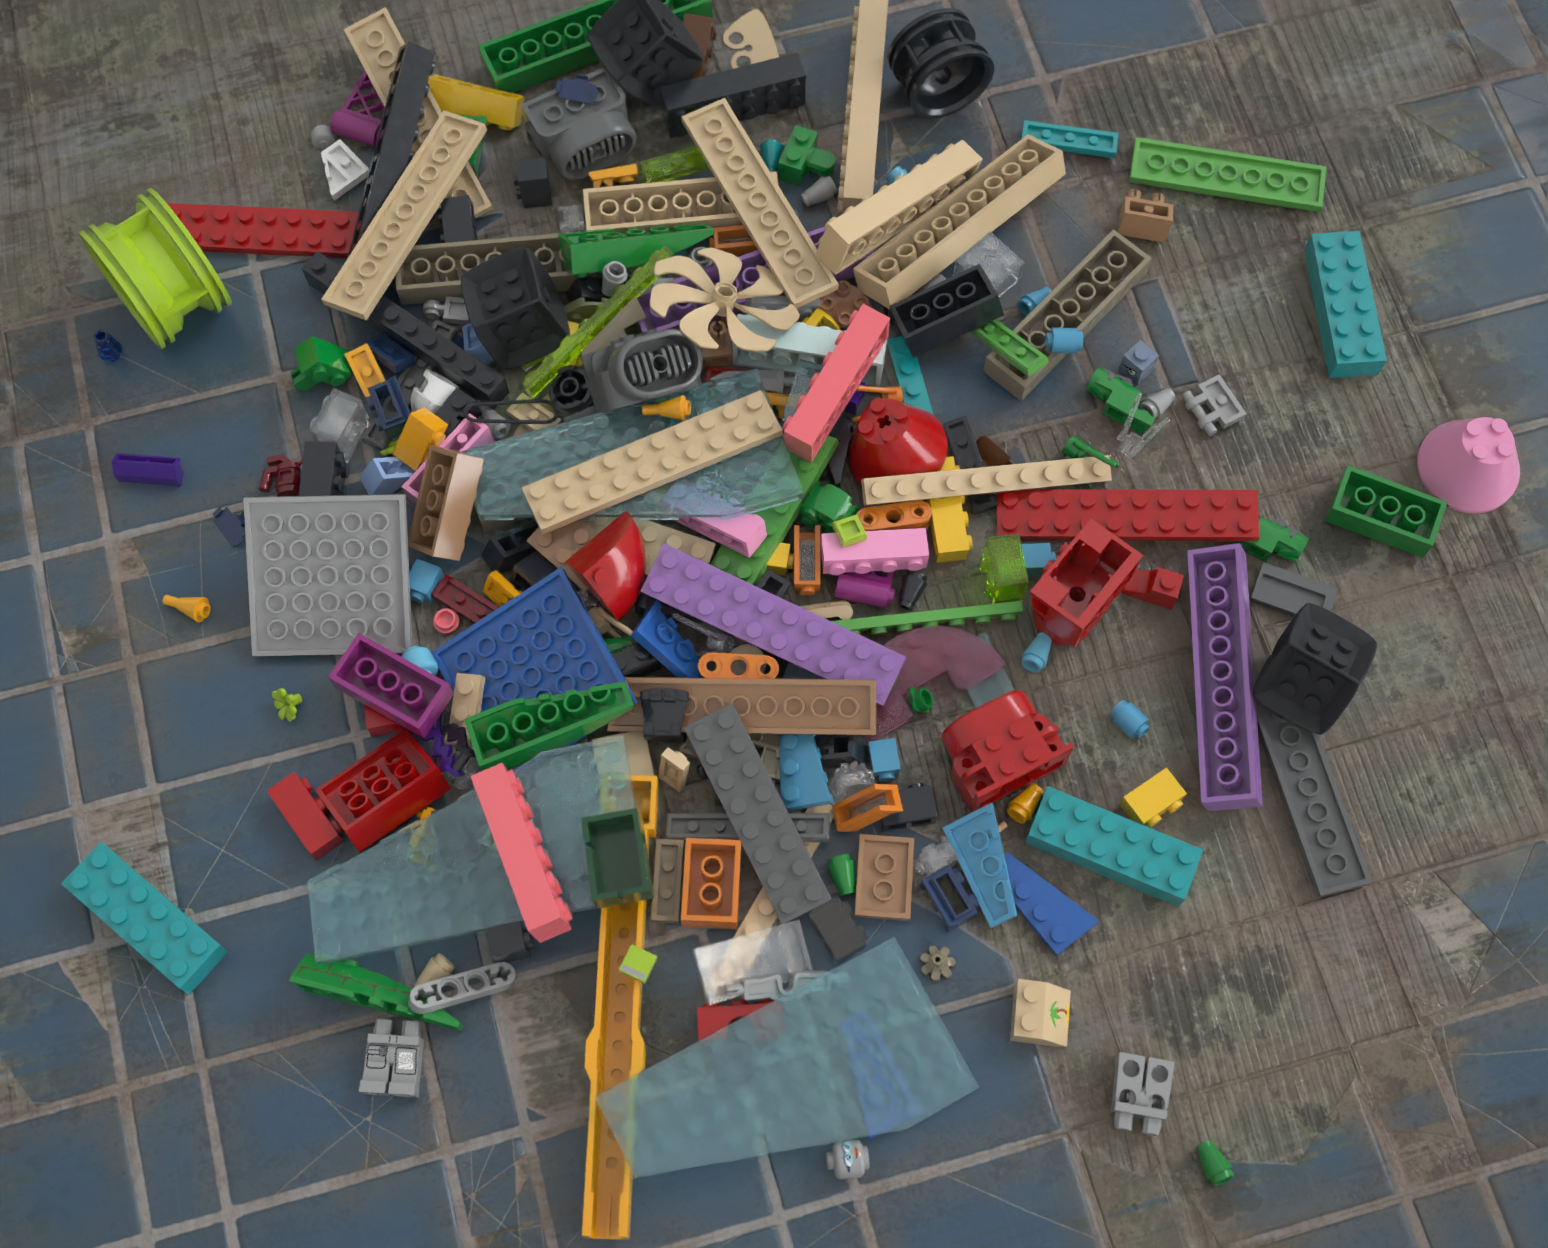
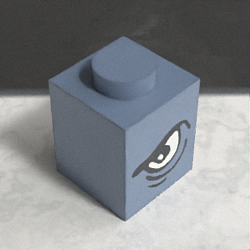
[1119,340,1159,385]

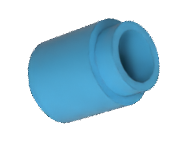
[1045,327,1083,354]
[1109,700,1150,739]

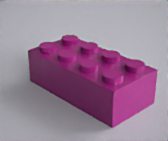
[328,633,454,739]

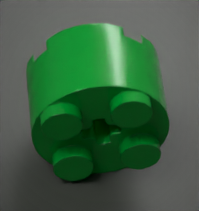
[799,482,859,534]

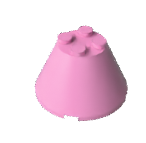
[1417,417,1520,514]

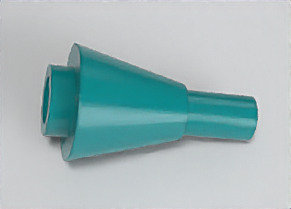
[760,139,783,172]

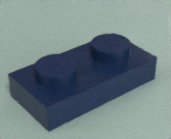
[363,333,415,373]

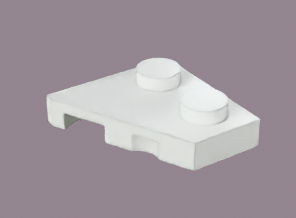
[321,139,369,201]

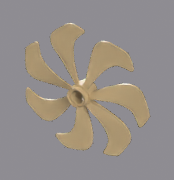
[650,248,800,352]

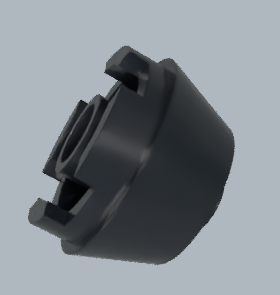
[548,365,594,414]

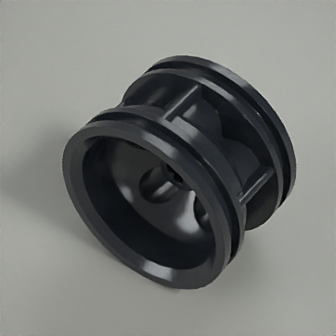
[887,8,994,118]

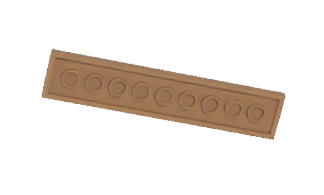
[608,677,877,735]

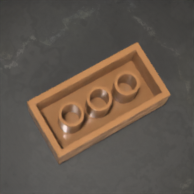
[408,445,484,561]

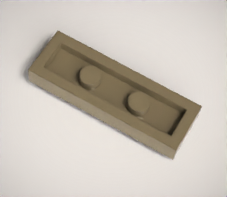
[651,839,684,924]

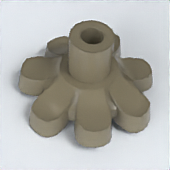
[919,946,956,982]

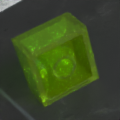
[979,534,1029,604]

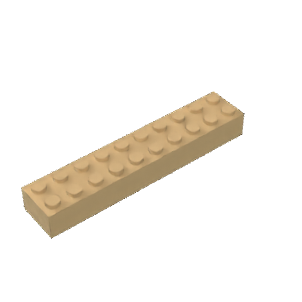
[837,0,888,215]
[853,135,1066,308]

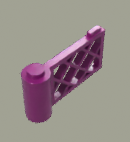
[330,70,385,147]
[835,507,896,609]

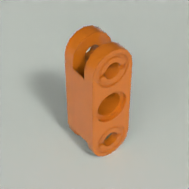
[857,500,932,531]
[698,652,779,678]

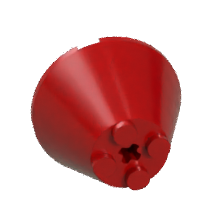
[848,398,948,486]

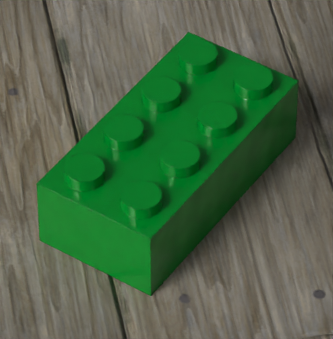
[1324,465,1447,558]

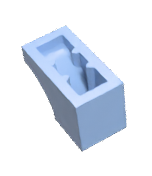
[359,457,415,495]

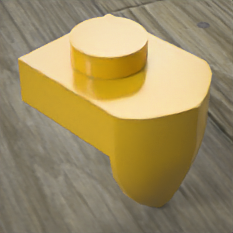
[802,308,840,330]

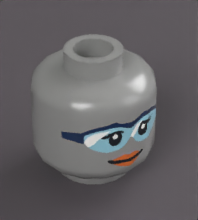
[826,1139,869,1180]

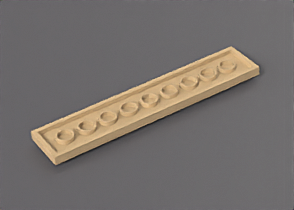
[344,7,493,219]
[682,98,839,308]
[321,111,487,320]
[522,390,783,535]

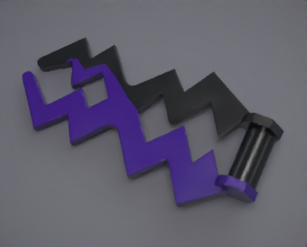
[422,709,476,776]

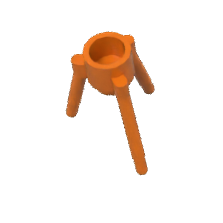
[852,385,903,423]

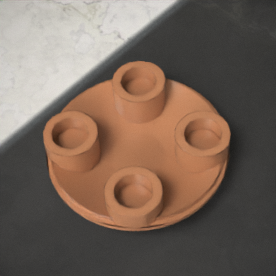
[819,280,869,328]

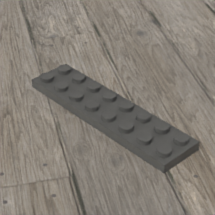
[1256,699,1373,898]
[684,703,832,925]

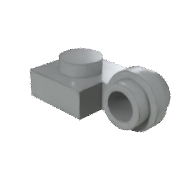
[423,296,469,325]

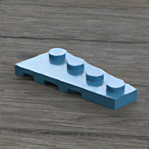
[779,734,834,812]
[943,803,1017,928]

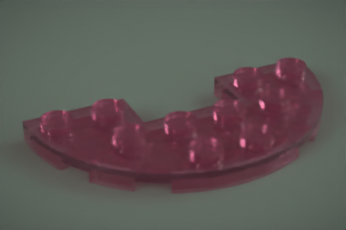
[863,626,1006,742]

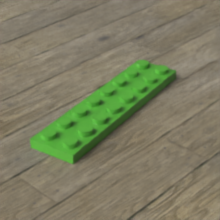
[1129,137,1326,212]
[710,436,839,586]

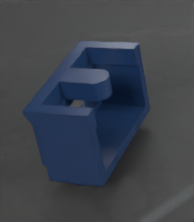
[366,375,410,439]
[919,865,979,933]

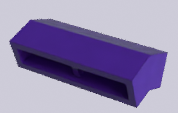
[112,453,184,486]

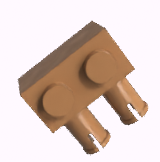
[1118,189,1173,243]
[699,321,733,370]

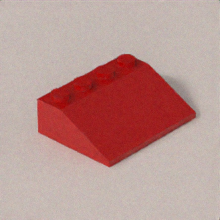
[315,729,451,853]

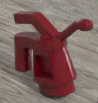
[259,455,303,497]

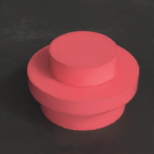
[433,609,460,634]

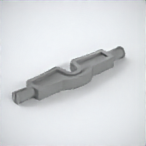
[724,970,847,1002]

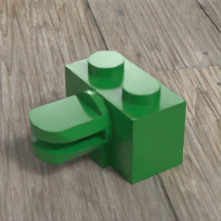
[778,125,836,186]
[290,336,354,391]

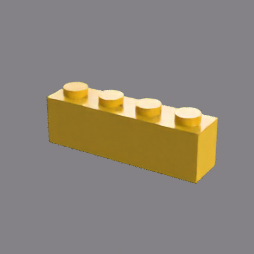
[428,75,525,130]
[926,456,973,563]

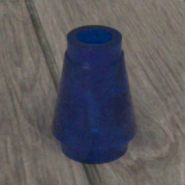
[93,329,122,362]

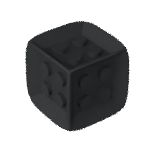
[588,0,704,106]
[461,247,570,369]
[1253,603,1377,735]

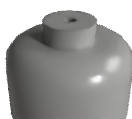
[311,125,336,150]

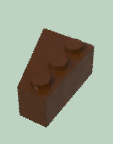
[681,13,717,80]

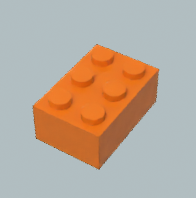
[681,838,742,929]

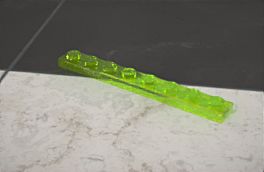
[522,245,673,398]

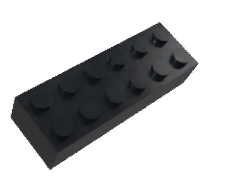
[660,53,806,139]

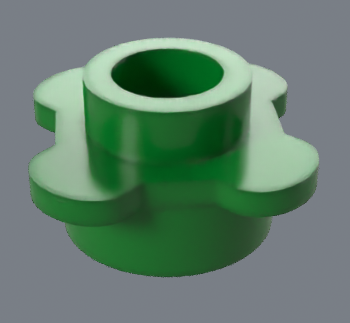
[909,687,933,714]

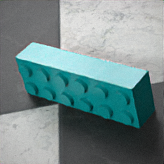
[1304,231,1387,378]
[1025,786,1203,907]
[61,842,229,995]

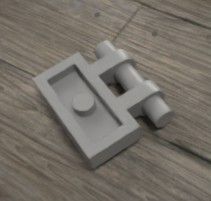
[1182,375,1246,436]

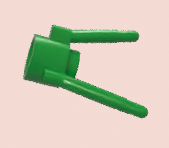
[1062,436,1120,488]

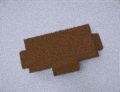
[976,435,1012,467]

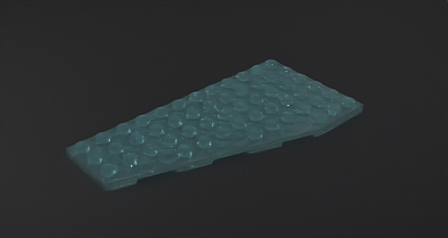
[461,369,804,520]
[308,735,636,964]
[595,937,979,1178]

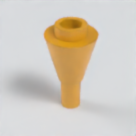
[642,395,691,421]
[162,595,211,622]

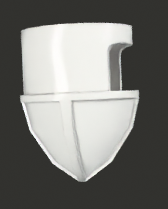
[410,369,459,414]

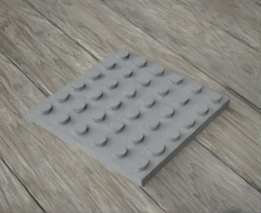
[243,494,412,656]

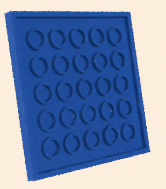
[431,567,638,778]

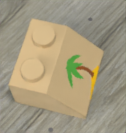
[1010,979,1071,1048]

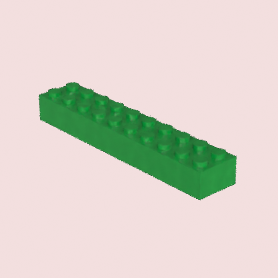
[477,0,713,93]

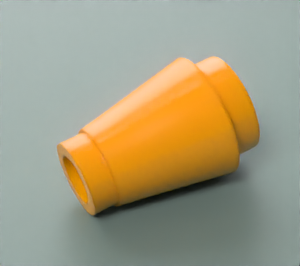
[1007,783,1044,824]

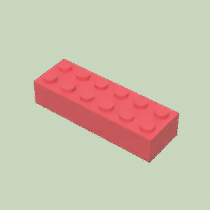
[782,304,890,463]
[471,763,573,943]

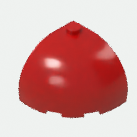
[565,511,646,622]

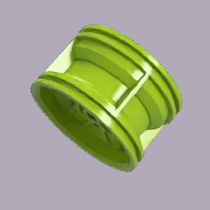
[78,188,232,350]

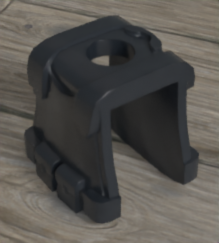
[639,688,689,743]

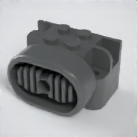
[521,67,636,180]
[580,328,703,415]

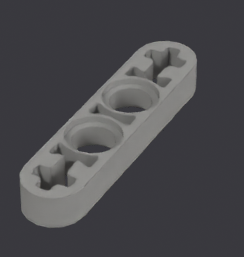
[408,962,516,1014]

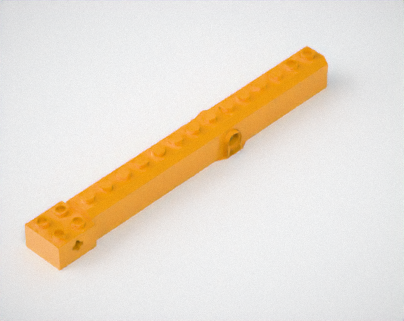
[582,775,659,1240]

